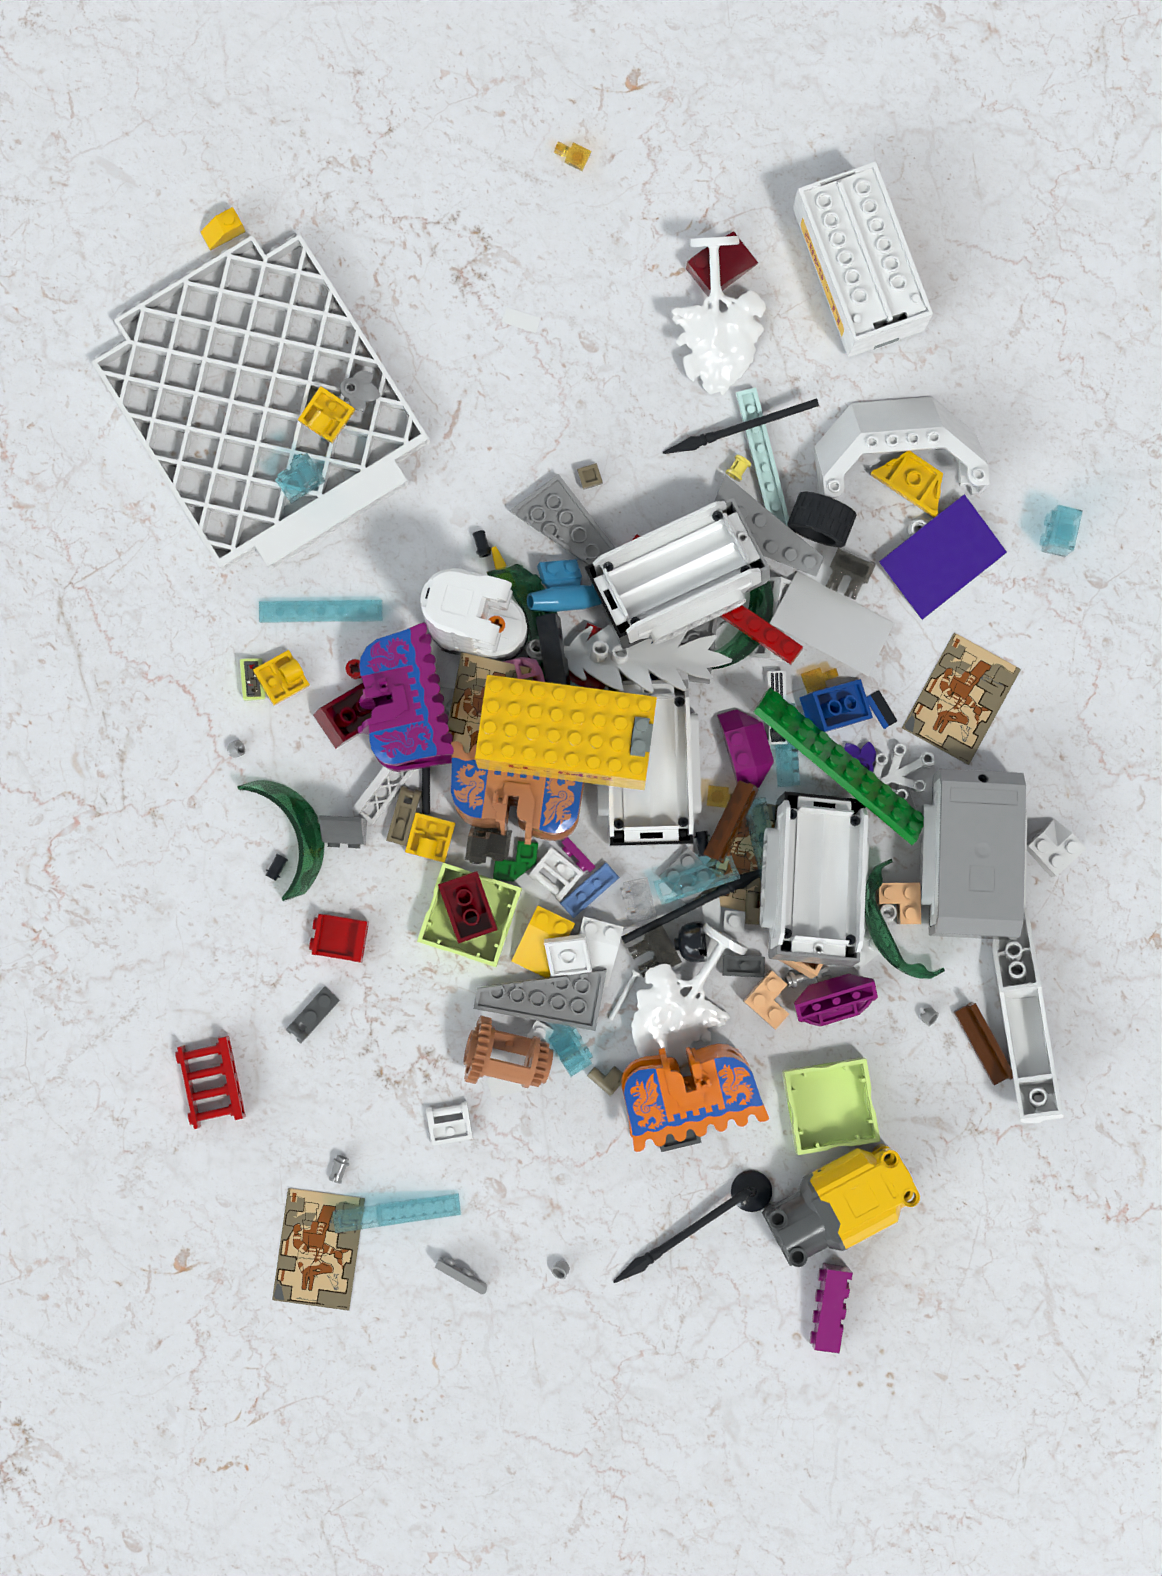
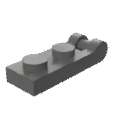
[286,987,340,1044]

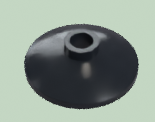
[731,1170,772,1212]

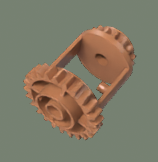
[463,1015,553,1088]

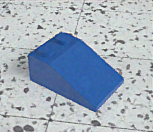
[799,679,873,732]

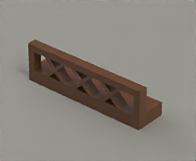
[703,780,759,864]
[954,1002,1013,1086]

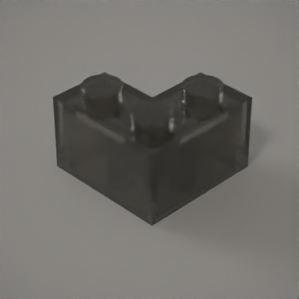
[465,826,512,864]

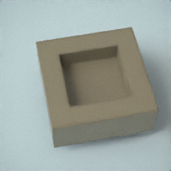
[577,463,603,490]

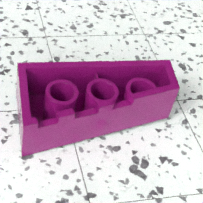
[809,1263,853,1354]

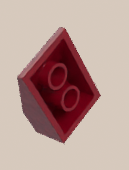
[686,231,758,297]
[313,683,373,749]
[438,871,498,944]

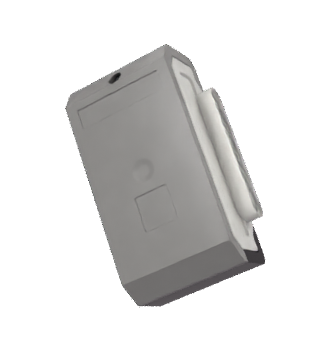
[919,769,1027,940]

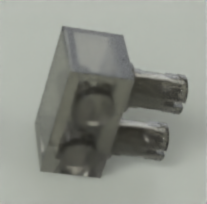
[825,548,877,600]
[628,925,682,978]

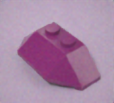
[717,709,774,788]
[794,973,878,1027]

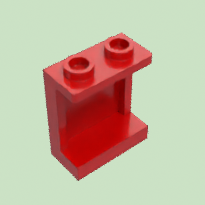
[309,914,369,963]

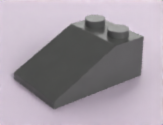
[319,815,367,849]

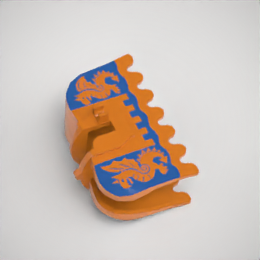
[621,1044,769,1152]

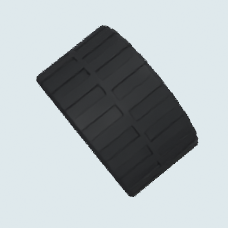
[787,491,857,548]

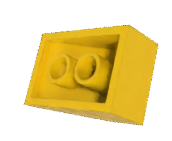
[512,906,575,978]

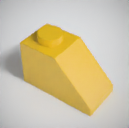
[201,207,246,251]

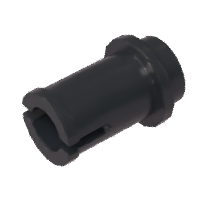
[472,530,491,558]
[694,830,710,857]
[265,854,288,881]

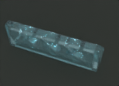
[775,703,800,788]
[653,855,740,905]

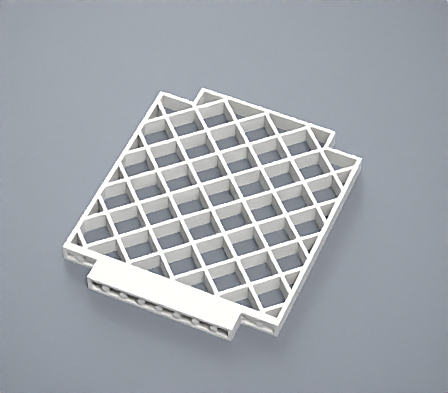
[92,234,430,571]

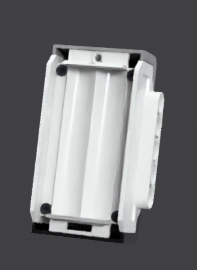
[584,498,770,649]
[597,680,701,847]
[760,791,869,967]

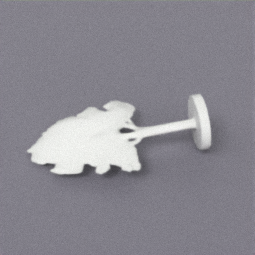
[671,236,766,395]
[631,922,748,1069]

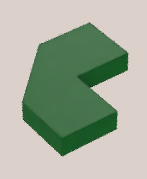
[493,841,538,882]

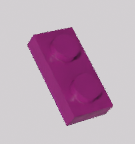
[561,837,595,873]

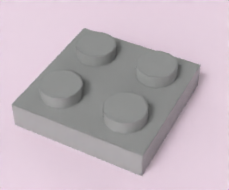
[659,848,717,904]

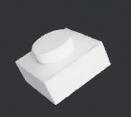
[723,910,745,932]
[526,1020,554,1043]

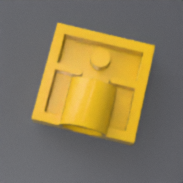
[298,386,355,444]
[253,650,310,706]
[405,813,456,863]

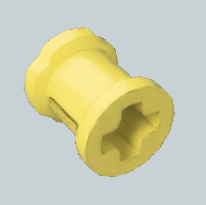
[726,454,751,482]

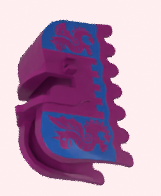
[357,622,454,772]

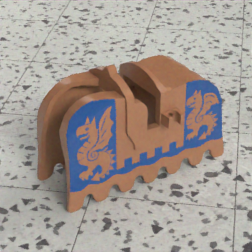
[451,741,585,845]

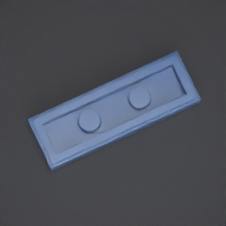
[560,863,620,918]

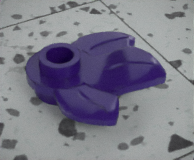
[844,742,876,772]

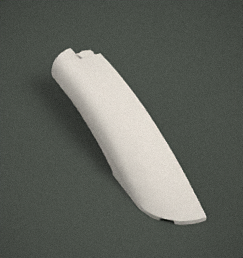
[992,908,1063,1124]

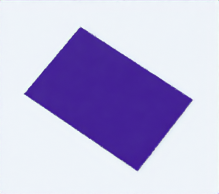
[879,494,1007,620]

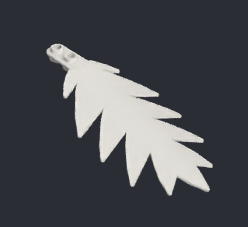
[526,621,732,693]

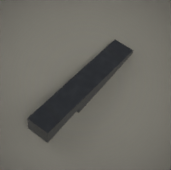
[536,613,570,685]

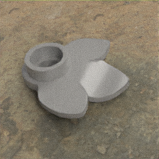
[340,371,380,412]

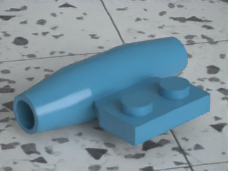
[527,559,608,612]

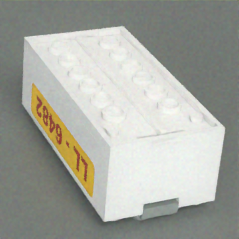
[793,162,933,357]

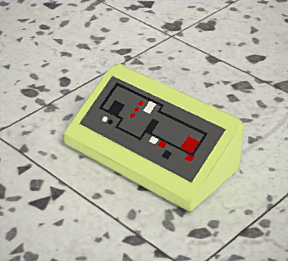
[240,658,266,701]

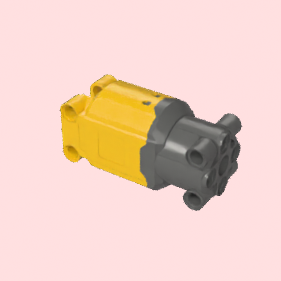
[762,1144,920,1267]

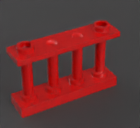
[175,1036,246,1129]

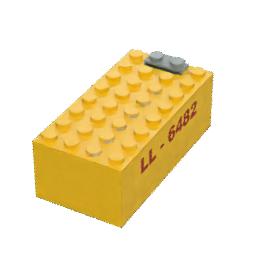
[475,675,657,790]

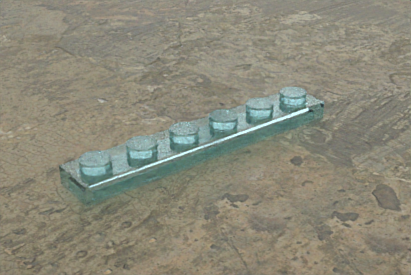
[259,600,383,623]

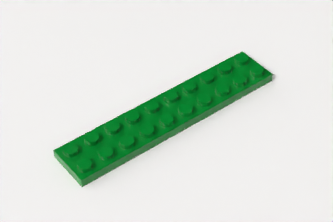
[753,688,924,845]

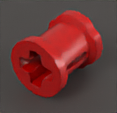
[345,659,361,680]

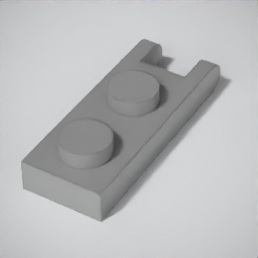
[435,1257,487,1294]

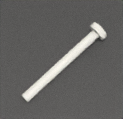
[608,969,641,1021]

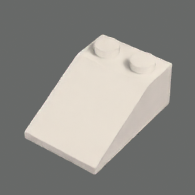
[579,916,624,987]

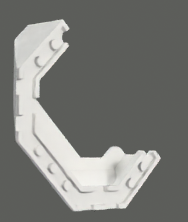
[814,397,990,498]

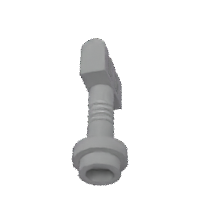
[784,964,832,988]

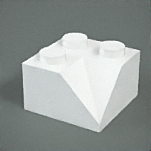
[1027,819,1087,877]

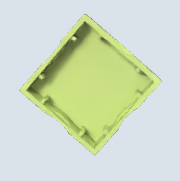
[417,863,522,967]
[782,1057,880,1155]

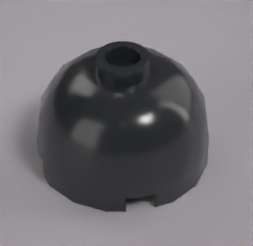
[674,921,707,963]

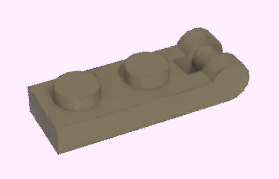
[386,786,422,846]

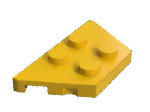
[870,451,943,518]

